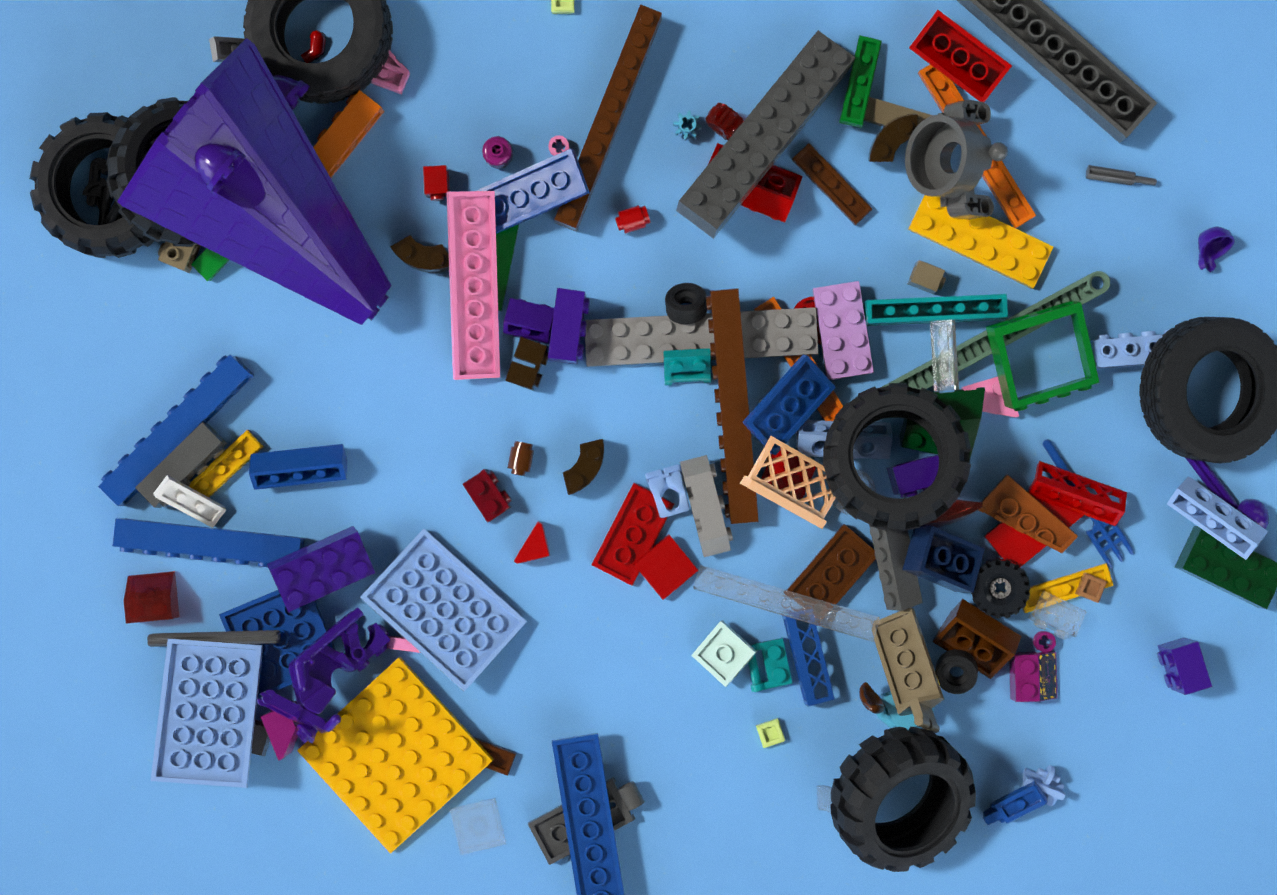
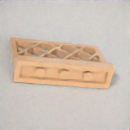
[740,436,836,529]

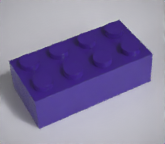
[267,526,375,612]

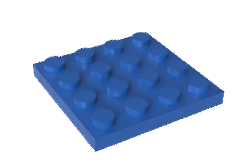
[219,590,336,699]

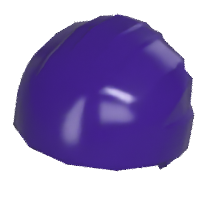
[1198,226,1235,272]
[1237,499,1269,529]

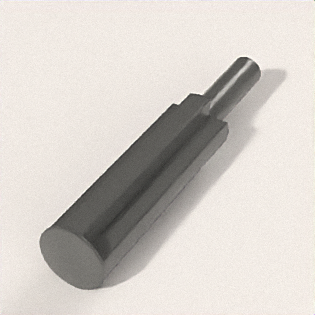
[1086,165,1157,186]

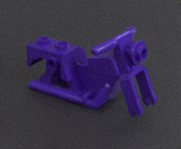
[257,608,390,743]

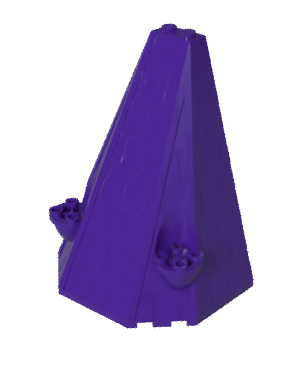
[117,38,392,325]

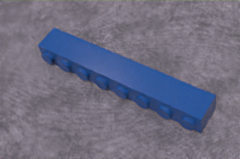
[98,355,254,506]
[112,518,305,567]

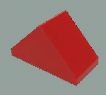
[514,521,550,564]

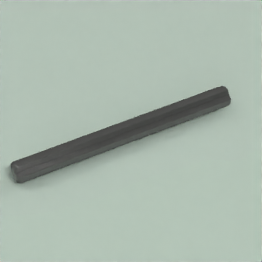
[147,630,281,647]

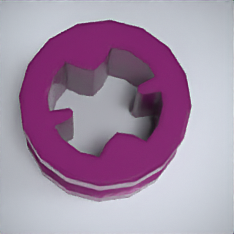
[1033,631,1056,652]

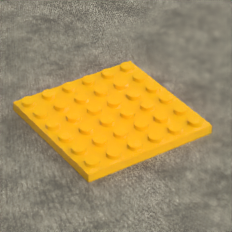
[297,657,494,854]

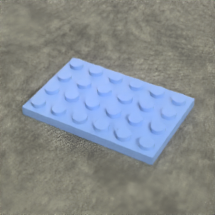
[360,529,527,691]
[151,639,263,788]

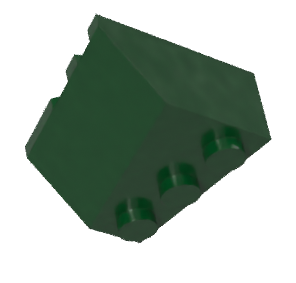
[899,387,985,457]

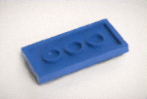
[742,354,836,455]

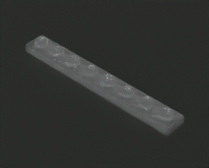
[693,565,880,642]

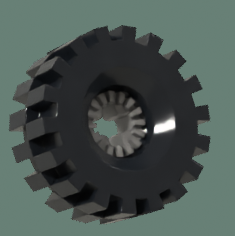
[971,557,1030,618]

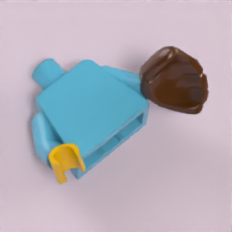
[859,675,940,730]

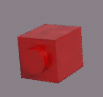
[423,165,450,201]

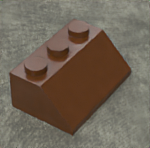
[932,599,1021,679]

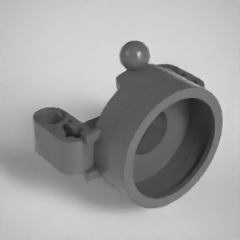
[905,100,1008,220]

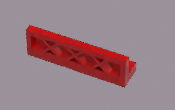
[1028,461,1127,526]

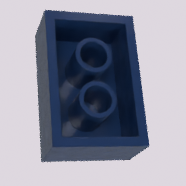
[902,525,985,593]

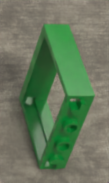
[986,300,1100,411]

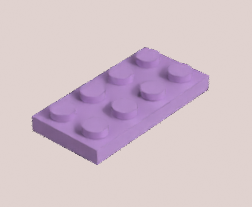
[812,281,874,380]

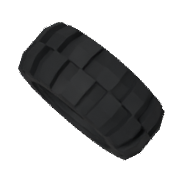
[106,97,197,247]
[29,112,157,258]
[823,383,971,531]
[830,726,976,872]

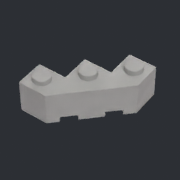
[680,455,733,557]

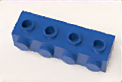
[249,444,348,490]

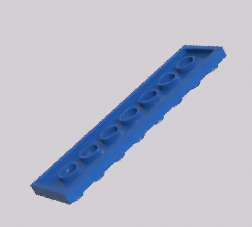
[552,733,625,895]

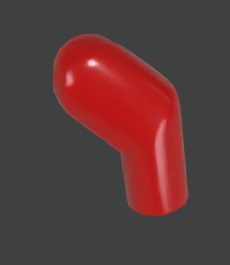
[301,30,326,63]

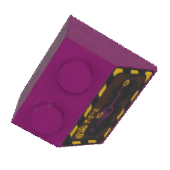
[1009,651,1057,702]

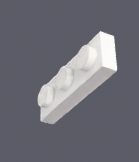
[153,475,226,528]

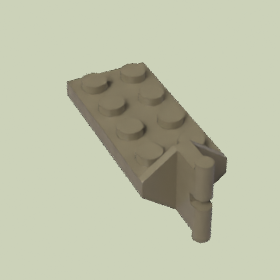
[869,607,944,733]

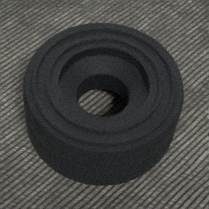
[665,283,707,325]
[935,649,978,694]

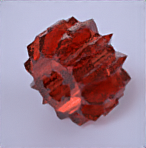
[705,103,743,140]

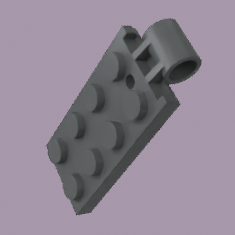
[528,777,644,865]

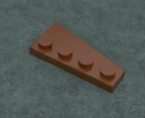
[975,474,1078,553]

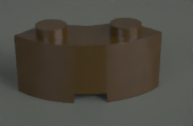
[868,114,918,162]
[390,235,449,273]
[563,439,604,495]

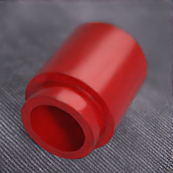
[615,205,651,234]

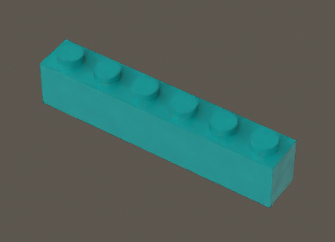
[863,294,1008,326]

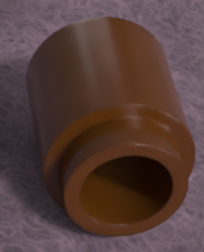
[507,441,534,476]

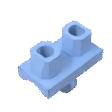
[1021,765,1066,807]

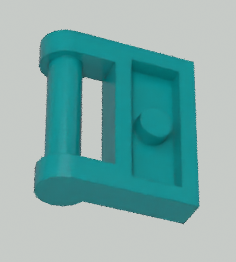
[663,348,711,386]
[748,637,793,692]

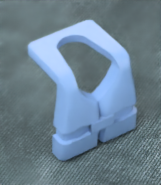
[645,464,690,518]

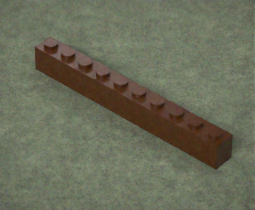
[554,4,662,232]
[706,288,759,524]

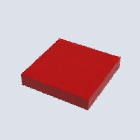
[634,534,699,600]

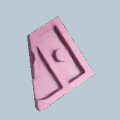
[371,50,410,95]

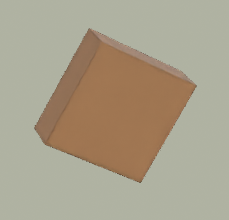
[1075,573,1107,603]

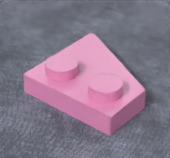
[961,377,1019,418]

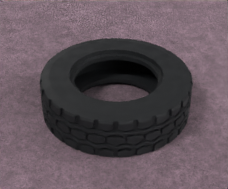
[243,0,393,104]
[1139,317,1277,463]

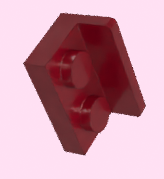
[462,469,512,523]

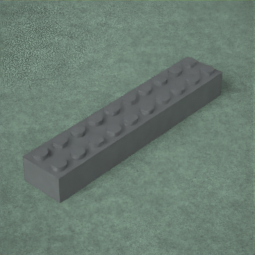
[957,0,1157,143]
[676,30,855,239]

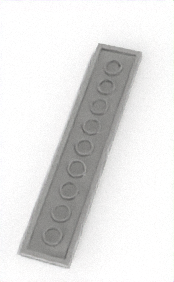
[584,307,818,367]

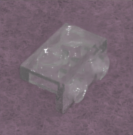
[1028,591,1087,640]

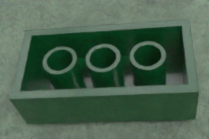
[1175,526,1277,609]

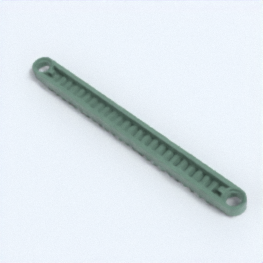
[882,271,1110,390]

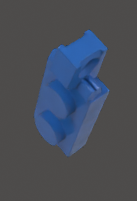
[983,781,1047,825]

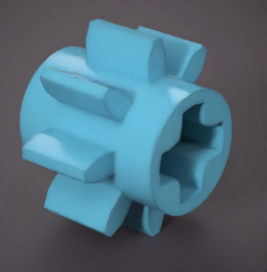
[673,110,702,141]

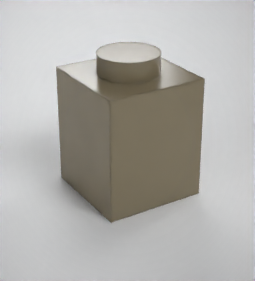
[907,260,946,294]

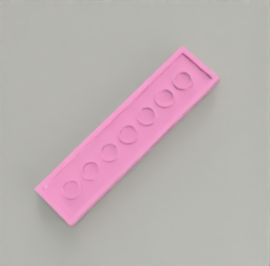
[447,191,500,380]

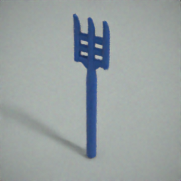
[1043,439,1134,568]

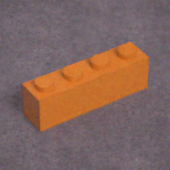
[313,90,384,178]

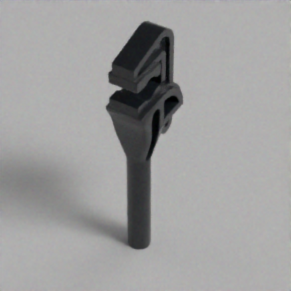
[82,158,113,258]

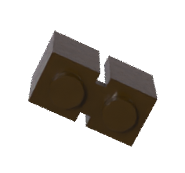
[505,337,548,391]

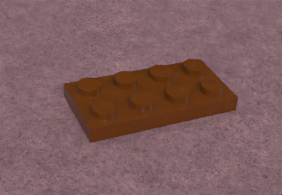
[783,524,876,624]

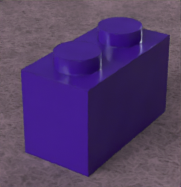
[503,298,554,343]

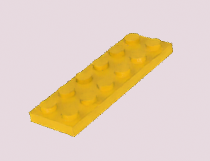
[908,195,1053,289]

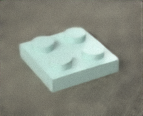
[691,620,757,687]

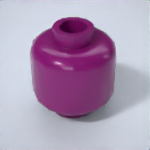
[482,136,513,169]

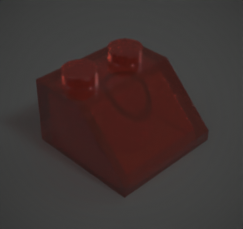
[124,571,179,624]

